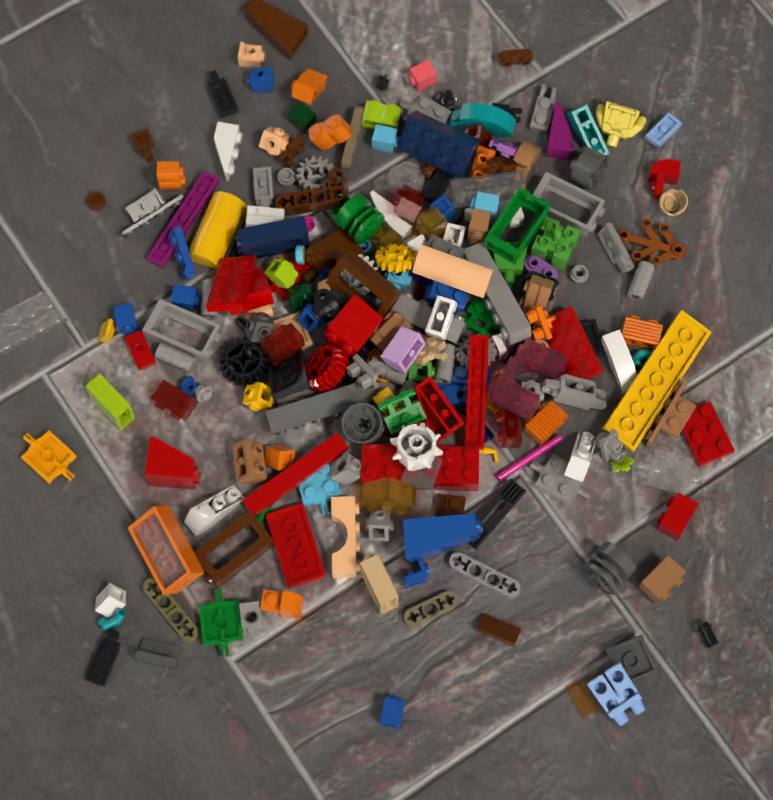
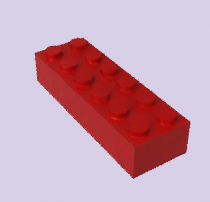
[361,444,479,491]

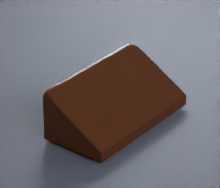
[477,613,521,647]

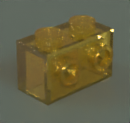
[416,206,447,242]

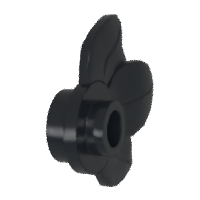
[313,289,349,321]

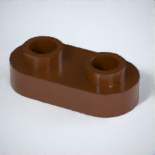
[497,49,533,67]

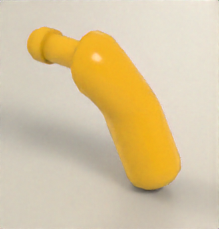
[479,446,499,463]

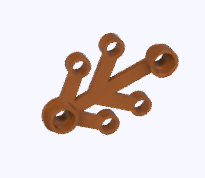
[617,218,687,268]

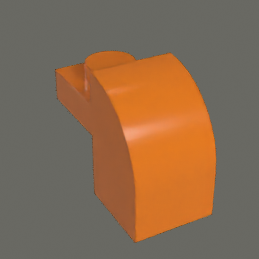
[260,590,304,620]

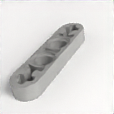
[449,552,520,599]

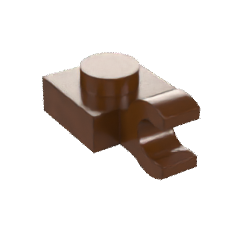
[131,129,155,163]
[279,134,305,168]
[483,156,517,175]

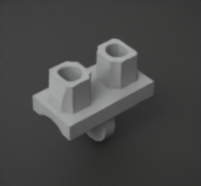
[346,354,381,390]
[595,429,625,463]

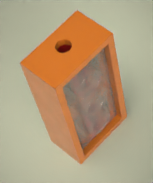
[128,506,205,595]

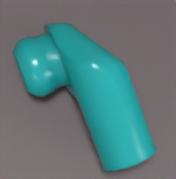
[631,349,653,368]
[98,608,126,631]

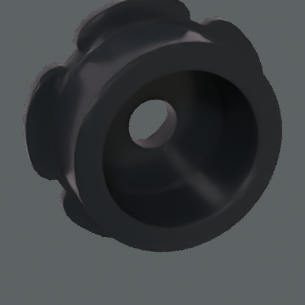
[376,75,389,92]

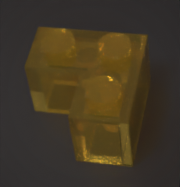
[359,477,416,514]

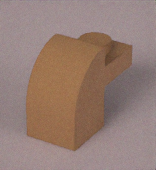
[508,140,542,183]

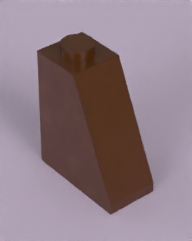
[306,228,366,271]

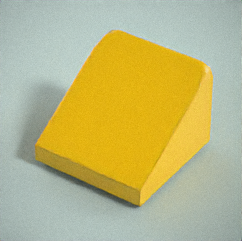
[98,318,115,343]

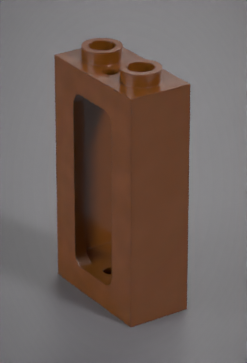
[325,250,402,322]
[194,511,275,589]

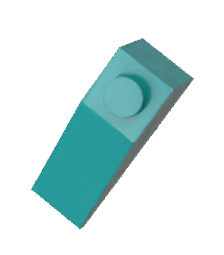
[564,104,610,156]

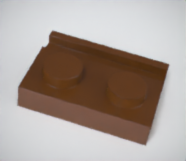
[435,493,466,517]

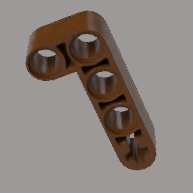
[275,168,349,216]

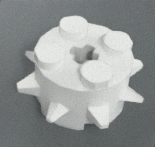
[390,423,443,471]

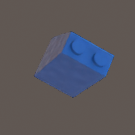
[403,513,483,564]

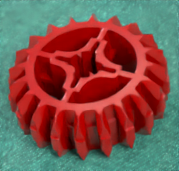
[306,342,350,392]

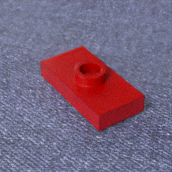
[124,330,156,371]

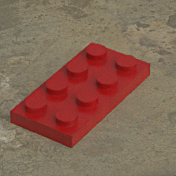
[206,255,257,312]
[546,306,604,380]
[265,503,326,589]

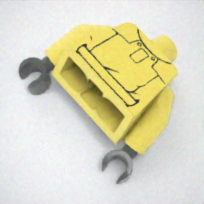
[595,98,651,148]

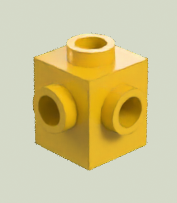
[242,382,273,411]

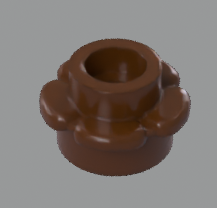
[422,164,438,180]

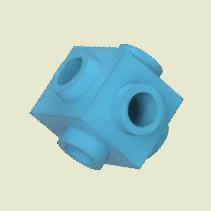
[384,269,412,294]

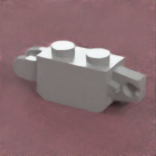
[541,374,607,410]

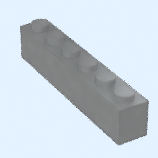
[462,242,531,345]

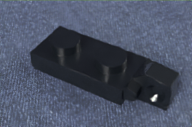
[209,70,239,118]
[85,629,120,687]

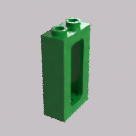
[483,188,551,264]

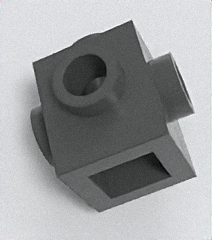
[245,312,275,343]

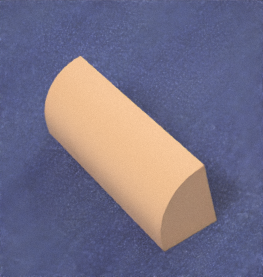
[412,245,493,298]

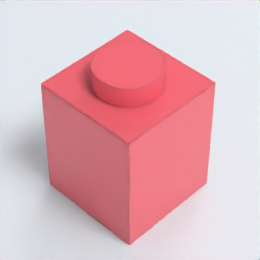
[408,60,437,91]

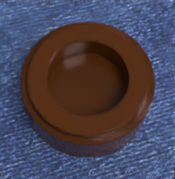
[87,192,106,211]

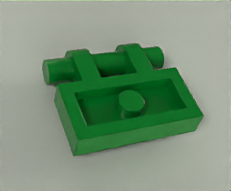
[461,297,501,338]
[377,388,427,435]

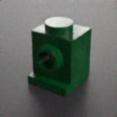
[287,283,316,313]

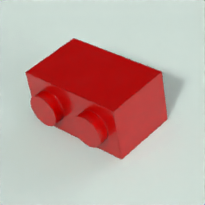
[657,492,699,541]

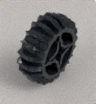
[218,336,270,387]

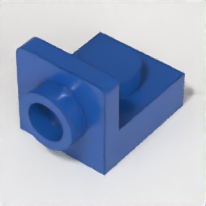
[403,559,430,589]

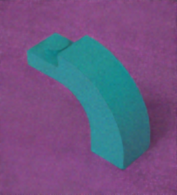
[449,103,516,138]

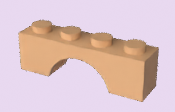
[331,496,360,578]

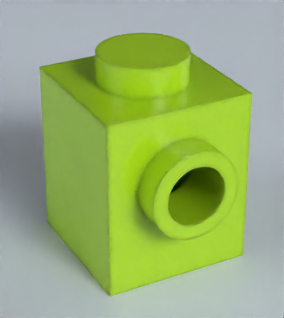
[264,258,299,288]

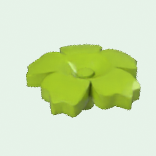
[610,455,634,473]

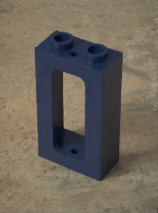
[236,216,310,259]

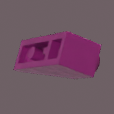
[546,101,574,160]

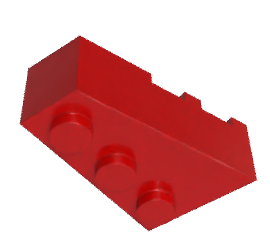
[414,376,466,445]

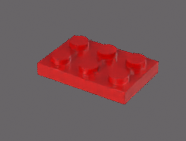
[681,401,735,467]

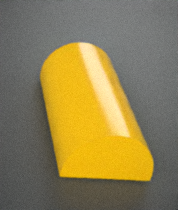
[188,191,247,270]

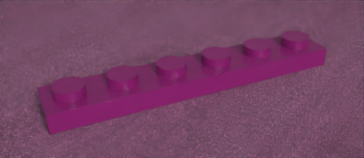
[147,171,220,269]

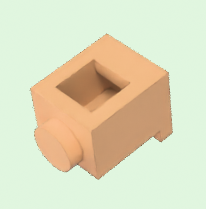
[238,42,265,68]

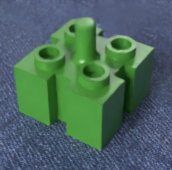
[530,217,581,270]

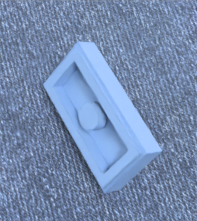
[644,112,682,149]

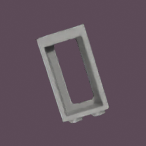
[533,172,606,238]
[142,299,223,364]

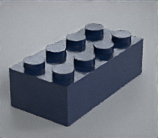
[397,110,480,179]

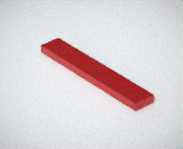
[465,335,489,450]
[242,432,349,517]

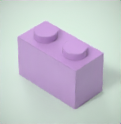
[381,326,426,374]

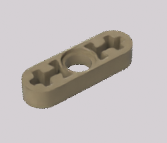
[404,591,458,628]

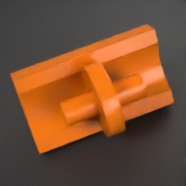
[470,145,496,182]
[524,306,556,341]

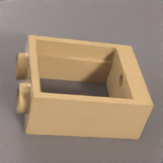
[360,554,399,615]

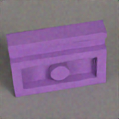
[489,137,520,158]

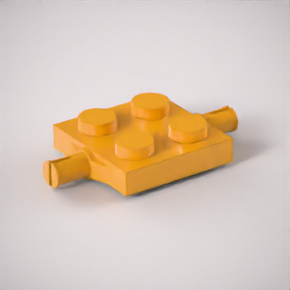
[21,430,77,484]

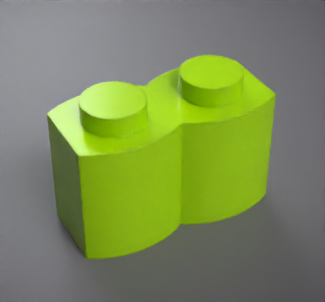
[362,100,402,129]

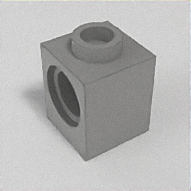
[330,453,362,486]
[239,601,263,634]

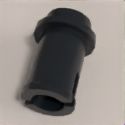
[697,621,719,648]

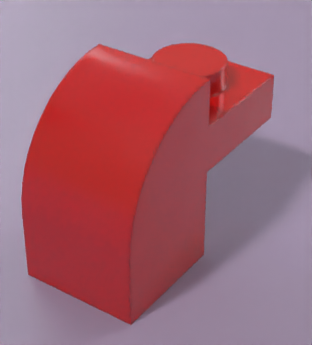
[648,159,681,199]

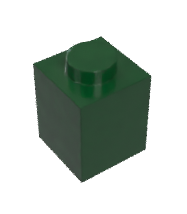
[288,101,317,134]

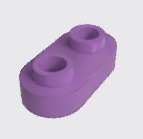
[524,255,558,279]

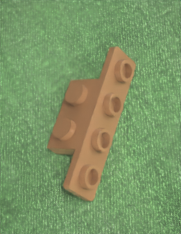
[646,380,696,448]

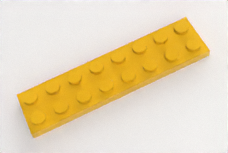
[601,310,712,452]

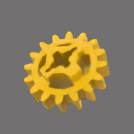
[375,243,416,273]

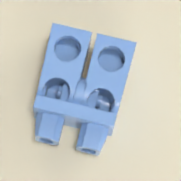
[587,662,645,726]

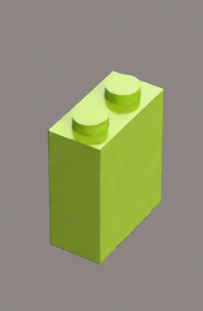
[85,374,136,430]

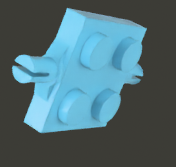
[299,452,342,515]

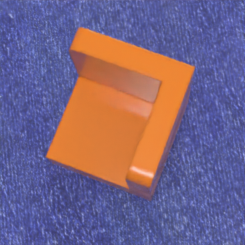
[265,444,295,471]

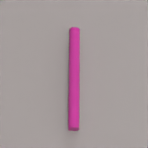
[496,434,563,482]

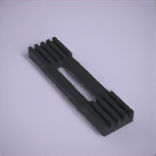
[469,478,526,549]

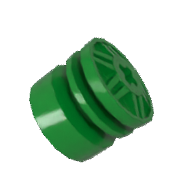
[335,194,385,244]

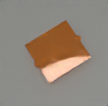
[567,672,603,718]

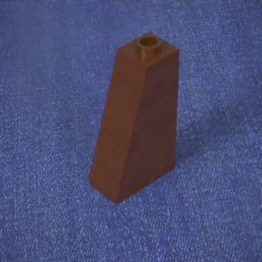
[244,0,309,60]

